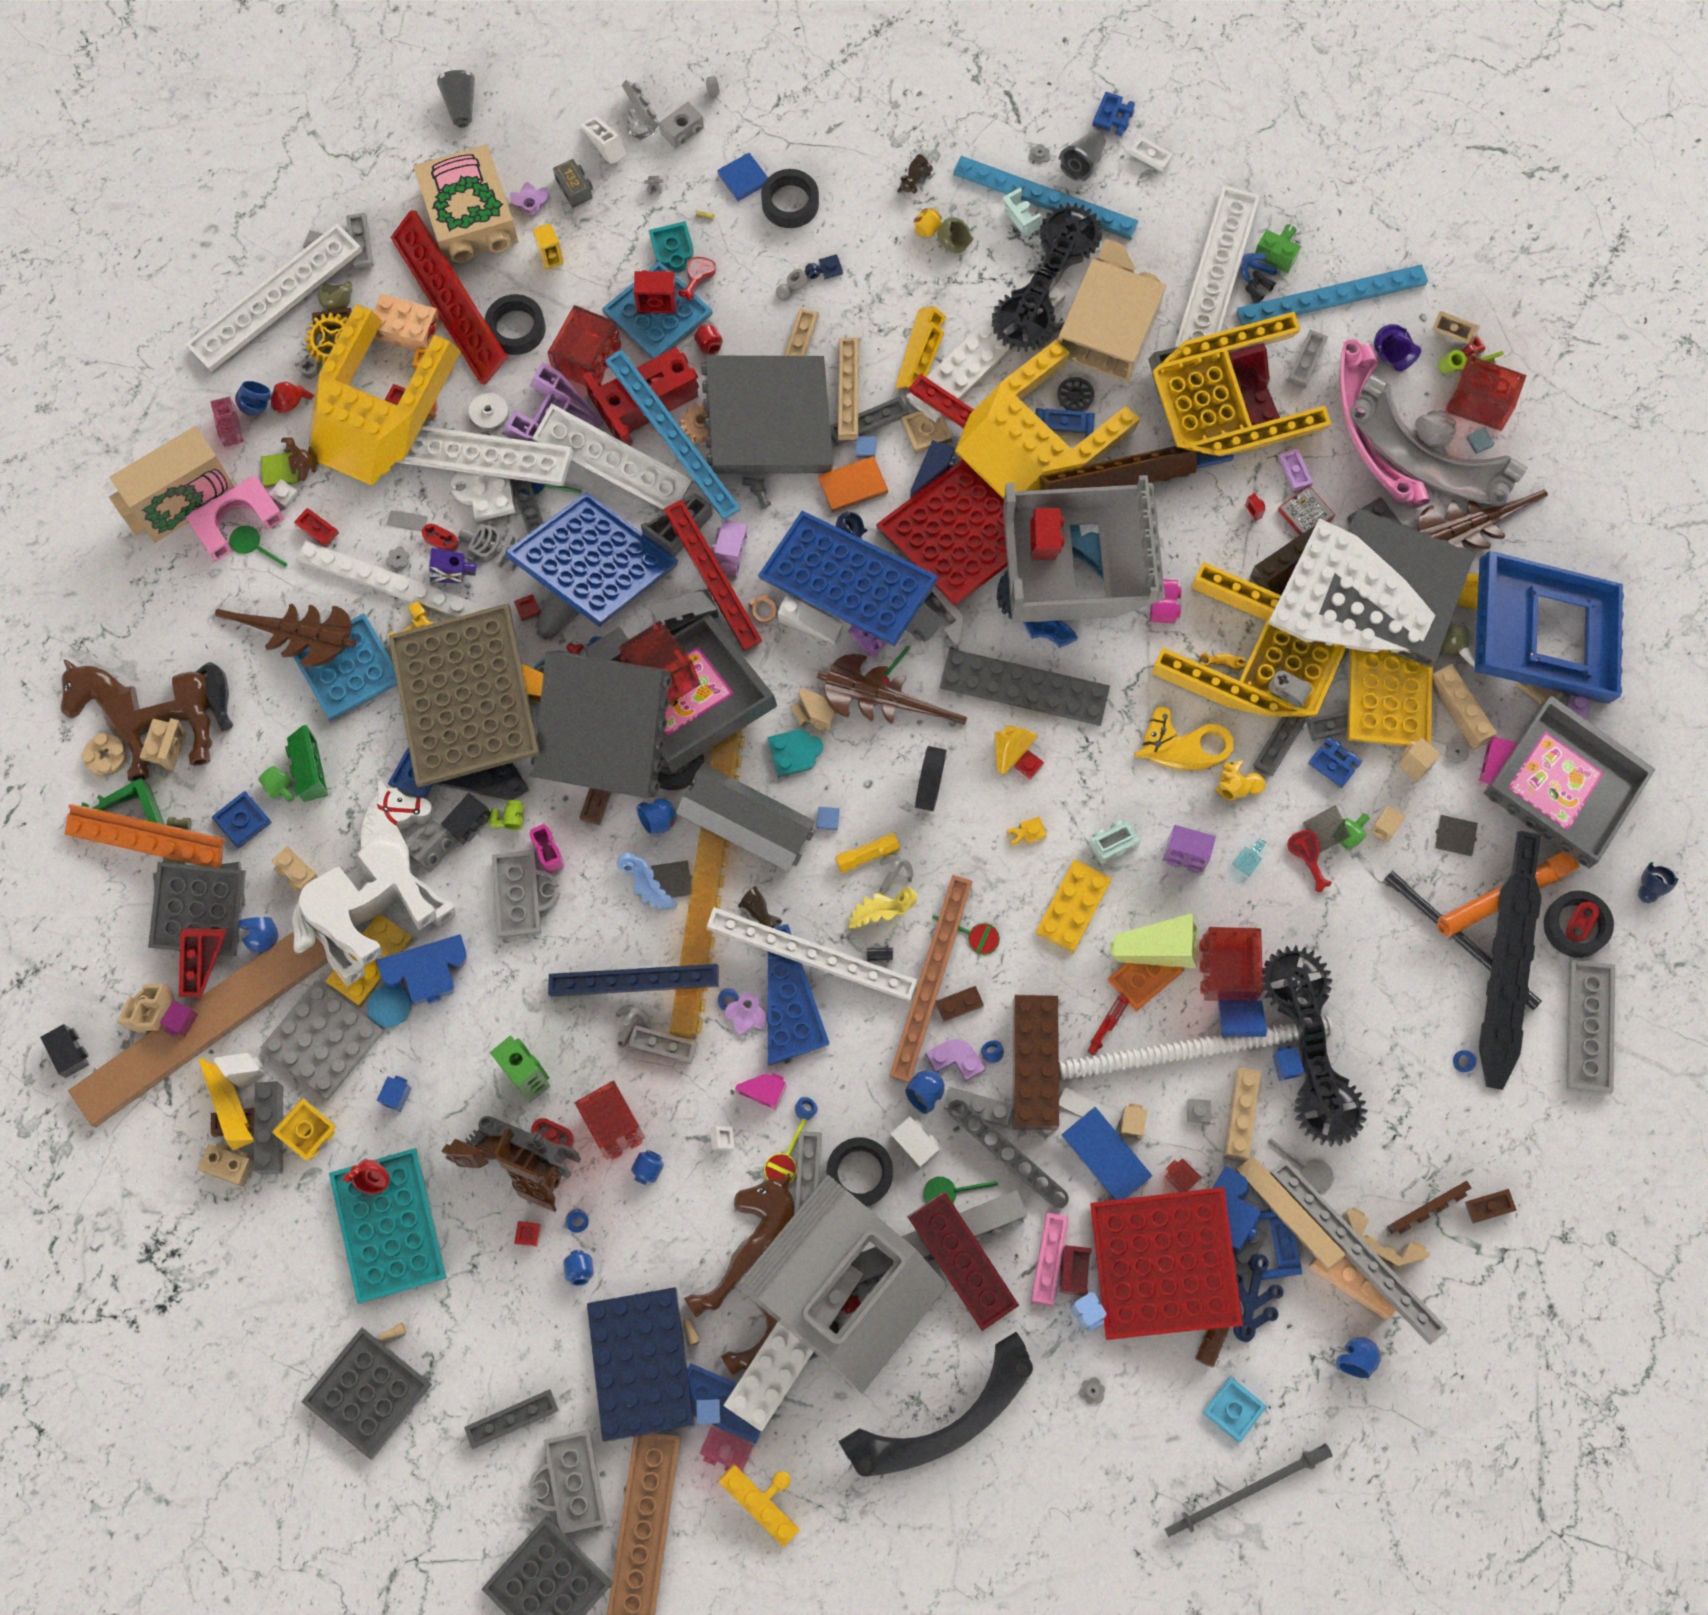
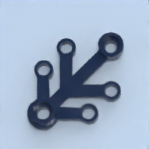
[1233,1254,1284,1342]

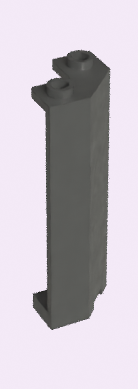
[676,763,816,872]

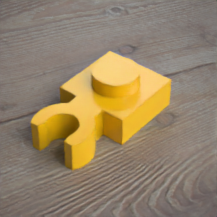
[1007,816,1047,845]

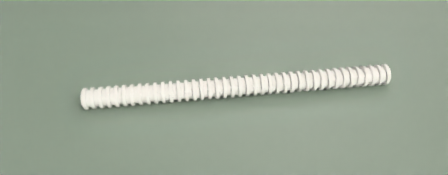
[1059,1017,1333,1081]

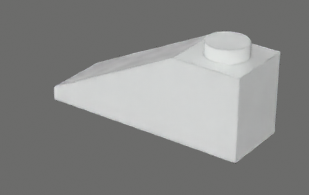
[580,116,627,164]
[778,595,843,644]
[214,1053,265,1090]

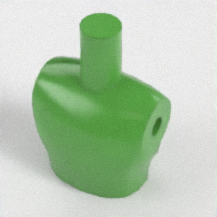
[258,766,295,802]
[1333,813,1370,851]

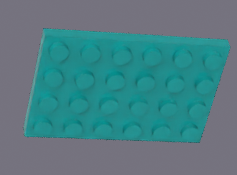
[329,1148,447,1304]

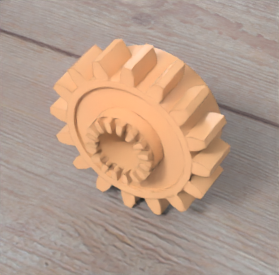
[680,402,709,445]

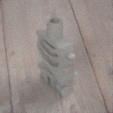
[458,520,521,571]

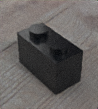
[441,793,491,845]
[40,1024,89,1078]

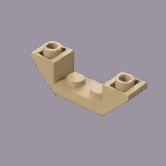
[1343,1208,1431,1268]

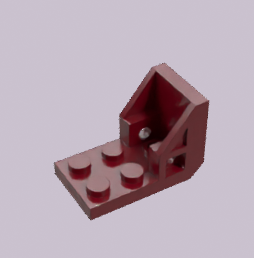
[1228,343,1280,426]

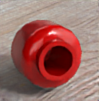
[694,325,723,355]

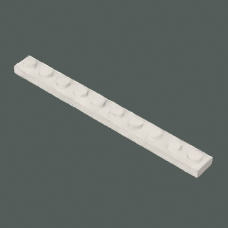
[297,541,488,618]
[706,907,917,1002]

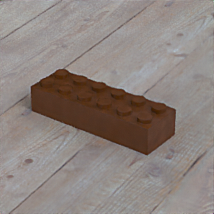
[1013,995,1059,1130]

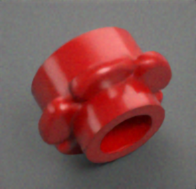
[841,1294,861,1314]

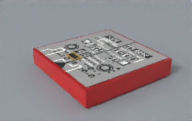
[1278,485,1335,535]

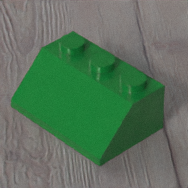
[285,725,328,802]

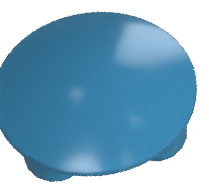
[367,985,410,1027]

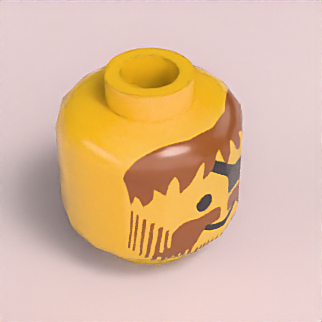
[913,208,942,237]

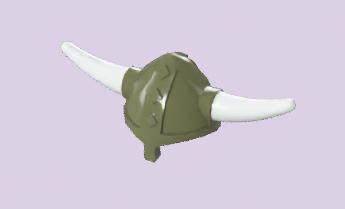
[1440,621,1475,667]

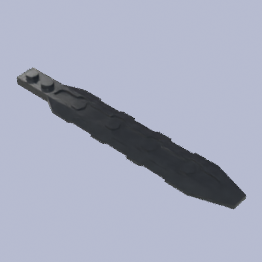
[1479,831,1542,1090]

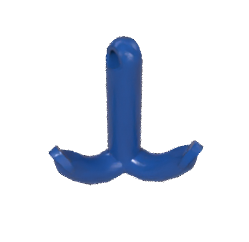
[1241,253,1278,283]

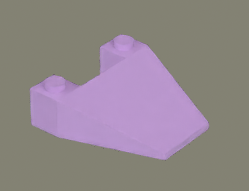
[502,362,603,442]

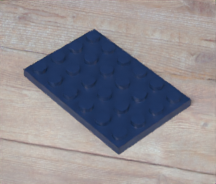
[587,1287,695,1442]

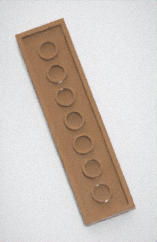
[607,1433,681,1615]

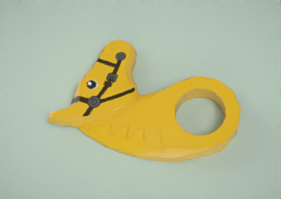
[1134,706,1234,770]

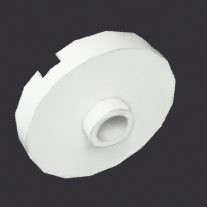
[468,393,509,431]

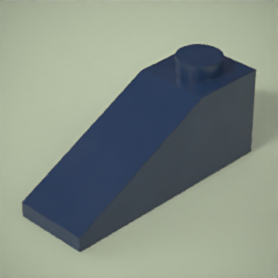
[910,440,957,498]

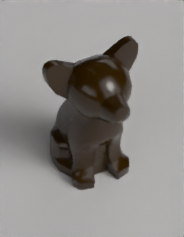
[897,154,933,194]
[738,886,782,928]

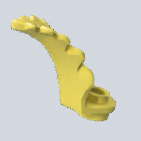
[848,887,917,929]

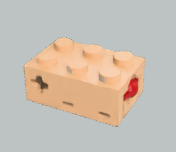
[373,294,440,350]

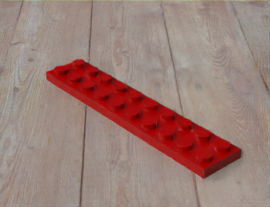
[390,210,508,384]

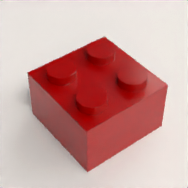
[633,270,677,313]
[1030,508,1065,560]

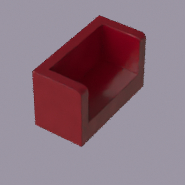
[1059,1245,1092,1296]

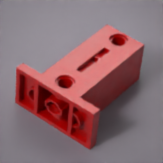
[583,347,700,446]

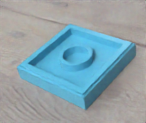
[1202,1376,1267,1443]

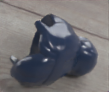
[835,511,868,539]
[1638,862,1679,904]

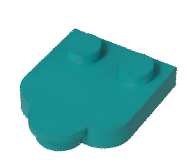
[648,221,694,273]
[767,729,823,778]

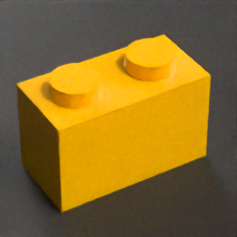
[533,223,564,270]

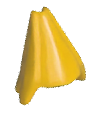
[994,725,1038,774]

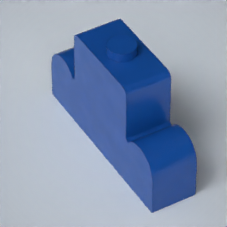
[376,934,467,1005]
[1212,1166,1261,1254]

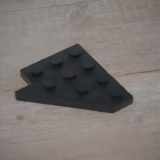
[434,762,529,800]

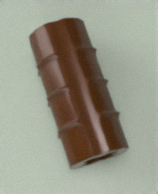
[1195,1328,1230,1368]

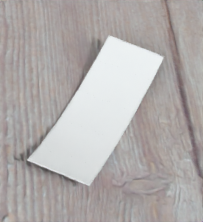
[1059,1087,1122,1130]

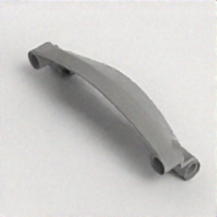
[1350,374,1528,506]

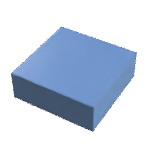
[855,436,876,458]
[817,807,839,830]
[696,1399,720,1424]

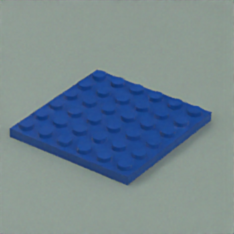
[505,492,679,627]

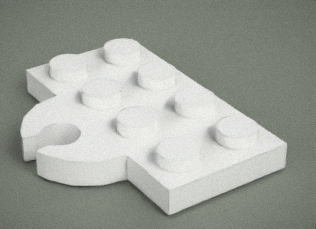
[450,471,516,522]

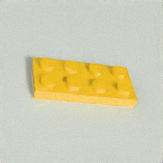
[1035,859,1112,953]
[325,914,414,1007]

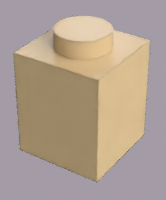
[1370,805,1406,842]
[1119,1104,1147,1139]

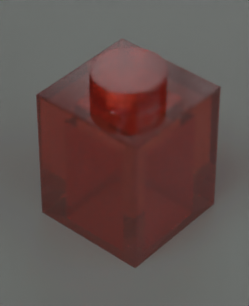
[1164,1158,1202,1192]

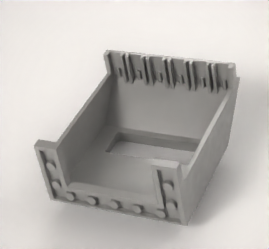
[1003,475,1165,623]
[734,1175,948,1394]

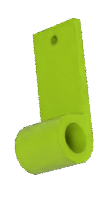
[1438,350,1504,374]

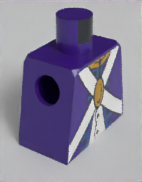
[429,548,477,584]

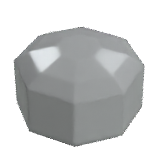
[706,76,720,96]

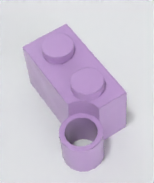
[711,520,747,577]

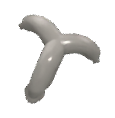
[879,854,913,895]
[616,1005,651,1048]

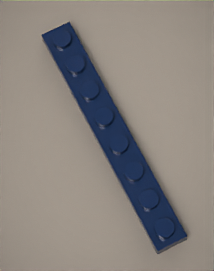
[548,964,719,997]

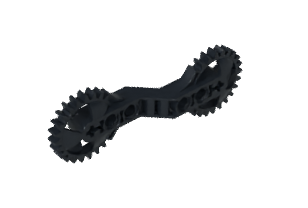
[991,202,1102,352]
[1260,945,1368,1147]

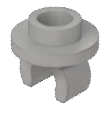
[644,176,664,195]

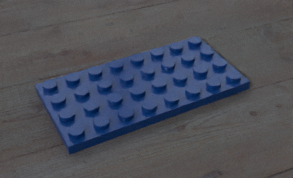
[758,510,939,647]

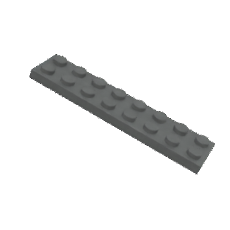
[940,648,1110,726]

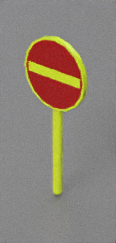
[764,1119,807,1183]

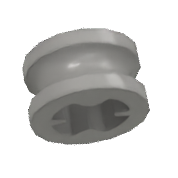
[299,358,319,379]

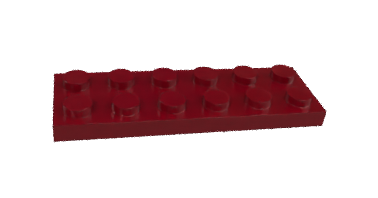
[907,1191,1020,1331]

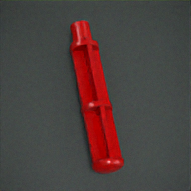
[1087,996,1129,1055]

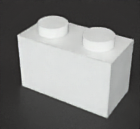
[890,1116,940,1170]

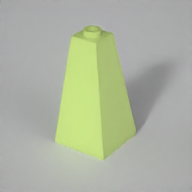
[1110,914,1198,968]

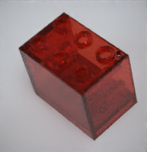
[547,305,622,386]
[1445,355,1527,431]
[618,620,701,704]
[1199,927,1263,1001]
[574,1080,645,1160]

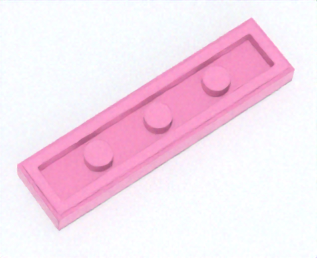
[1031,1213,1068,1307]

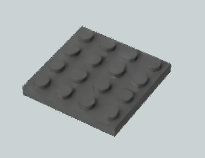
[148,862,246,956]
[301,1327,432,1460]
[481,1516,613,1615]

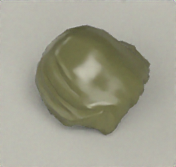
[937,217,974,254]
[317,281,353,310]

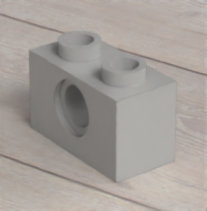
[659,102,704,148]

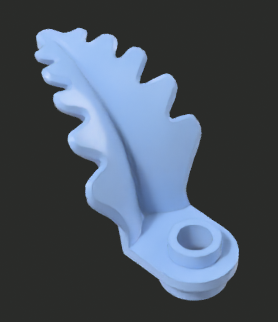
[617,853,677,910]

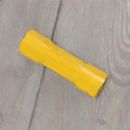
[835,832,900,874]

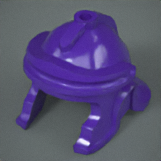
[1374,324,1422,372]

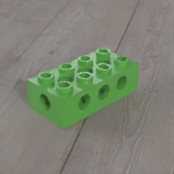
[489,1035,550,1103]

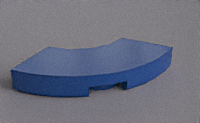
[1023,620,1078,648]

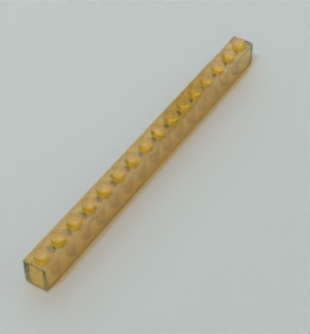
[669,726,747,1039]

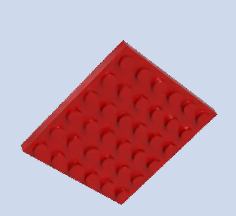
[876,459,1007,606]
[1090,1187,1243,1340]

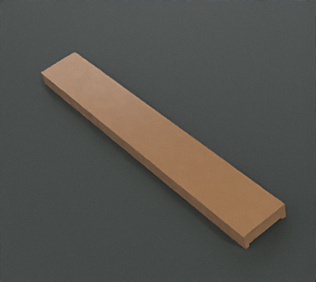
[68,932,328,1128]

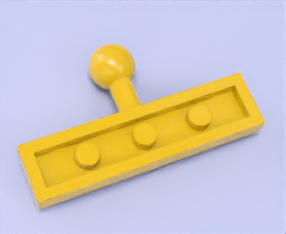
[718,1463,800,1547]

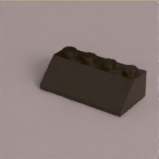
[1250,525,1316,595]

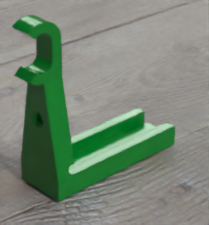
[82,778,164,824]

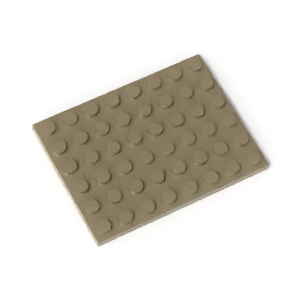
[389,603,540,788]

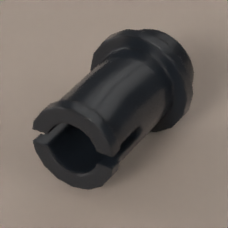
[867,945,893,962]

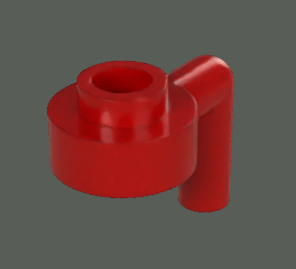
[1460,335,1486,362]

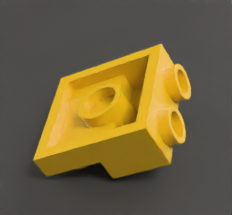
[272,1098,337,1161]

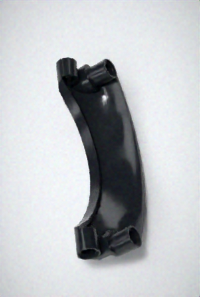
[838,1332,1033,1477]

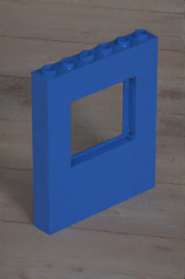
[1474,551,1624,704]

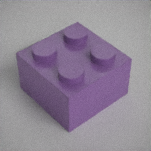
[1163,825,1216,873]

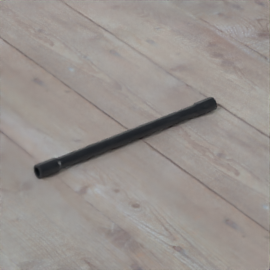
[1384,870,1542,1010]

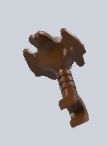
[281,437,317,481]

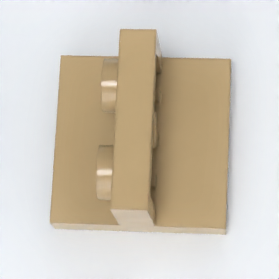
[140,718,186,772]

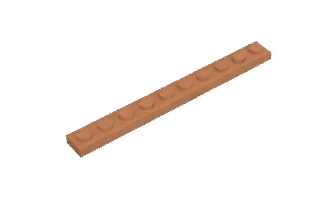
[889,875,973,1083]

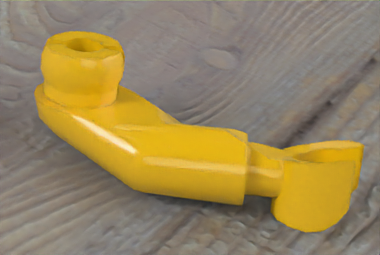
[1199,653,1246,671]

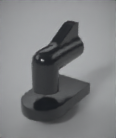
[1245,270,1276,304]

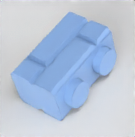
[1070,1292,1107,1331]

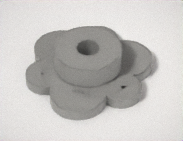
[1029,144,1050,164]
[386,546,410,569]
[1445,739,1469,763]
[1079,1377,1105,1404]

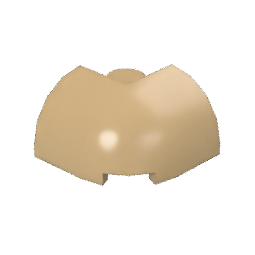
[117,984,175,1034]

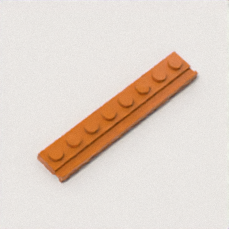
[64,804,225,868]

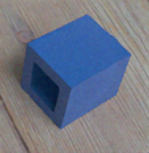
[1272,1045,1304,1081]
[376,1075,412,1112]

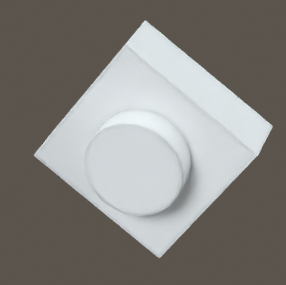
[269,479,298,508]
[710,1126,735,1150]

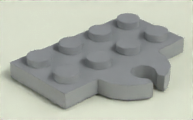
[492,850,560,938]
[528,1429,607,1534]

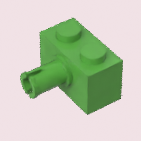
[1255,224,1301,273]

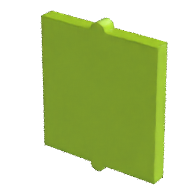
[260,452,299,487]

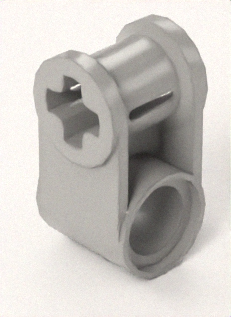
[1269,671,1312,707]

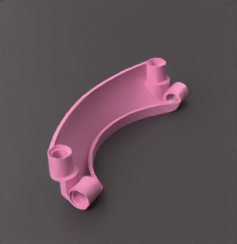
[1339,339,1430,508]

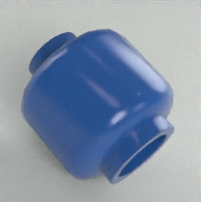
[631,1150,664,1185]
[563,1250,594,1286]

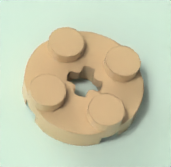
[82,733,127,776]

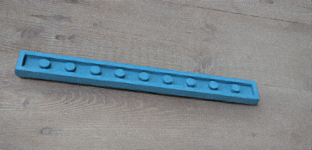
[953,156,1139,240]
[1236,264,1428,326]
[605,349,741,521]

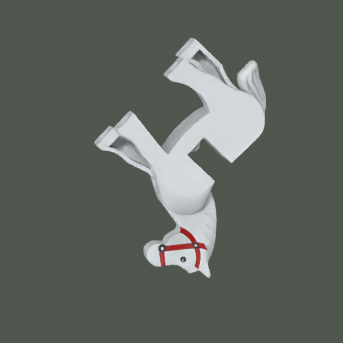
[292,781,456,987]

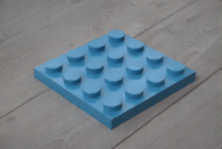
[602,261,713,359]
[293,614,397,721]

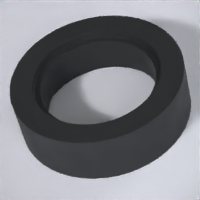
[761,169,819,228]
[485,294,546,355]
[915,746,947,812]
[658,754,704,790]
[1543,891,1614,958]
[826,1137,893,1206]

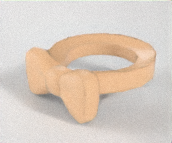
[748,593,776,623]

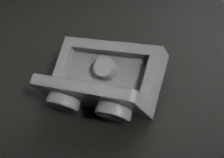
[408,820,458,872]

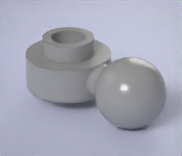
[776,269,807,300]

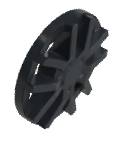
[1057,377,1094,412]

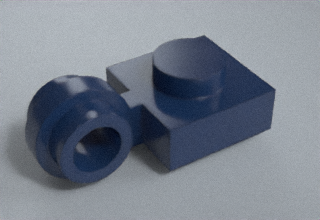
[804,254,843,279]

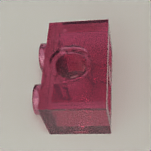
[210,396,244,447]
[699,1427,754,1472]

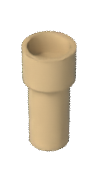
[791,703,810,726]
[683,1318,700,1346]
[379,1323,406,1342]

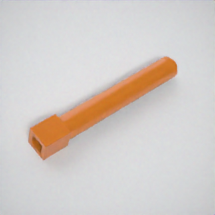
[1437,852,1579,937]

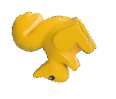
[1215,760,1266,801]

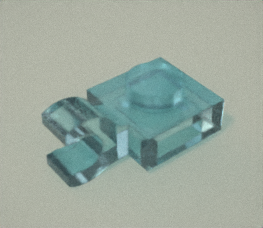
[1232,838,1267,876]

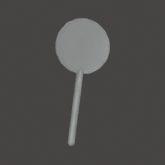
[1269,1138,1334,1193]

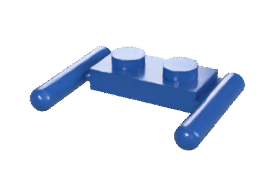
[1035,408,1095,438]
[1260,1210,1303,1280]

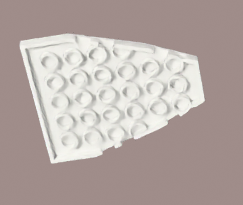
[1268,518,1435,653]

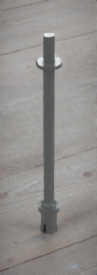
[1164,1443,1333,1538]

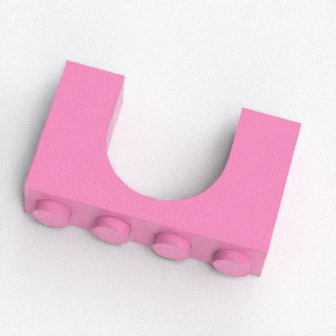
[186,475,285,561]

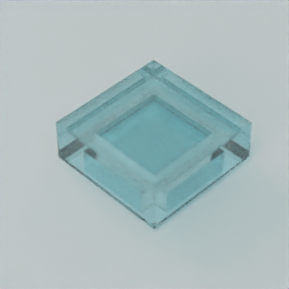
[1466,427,1495,454]

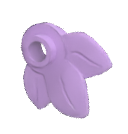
[510,182,549,215]
[724,993,766,1035]

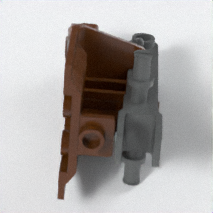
[442,1116,581,1212]

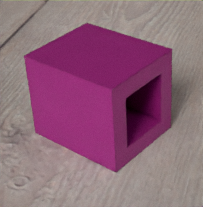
[160,1000,198,1037]

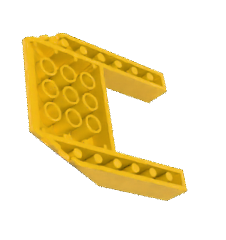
[309,304,461,486]
[1152,312,1331,456]
[955,340,1140,499]
[1151,562,1346,717]

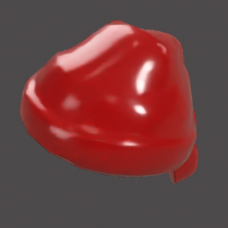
[271,381,314,413]
[343,1159,390,1194]

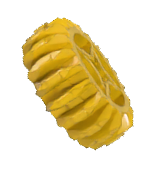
[304,313,348,365]

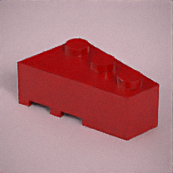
[179,928,228,997]

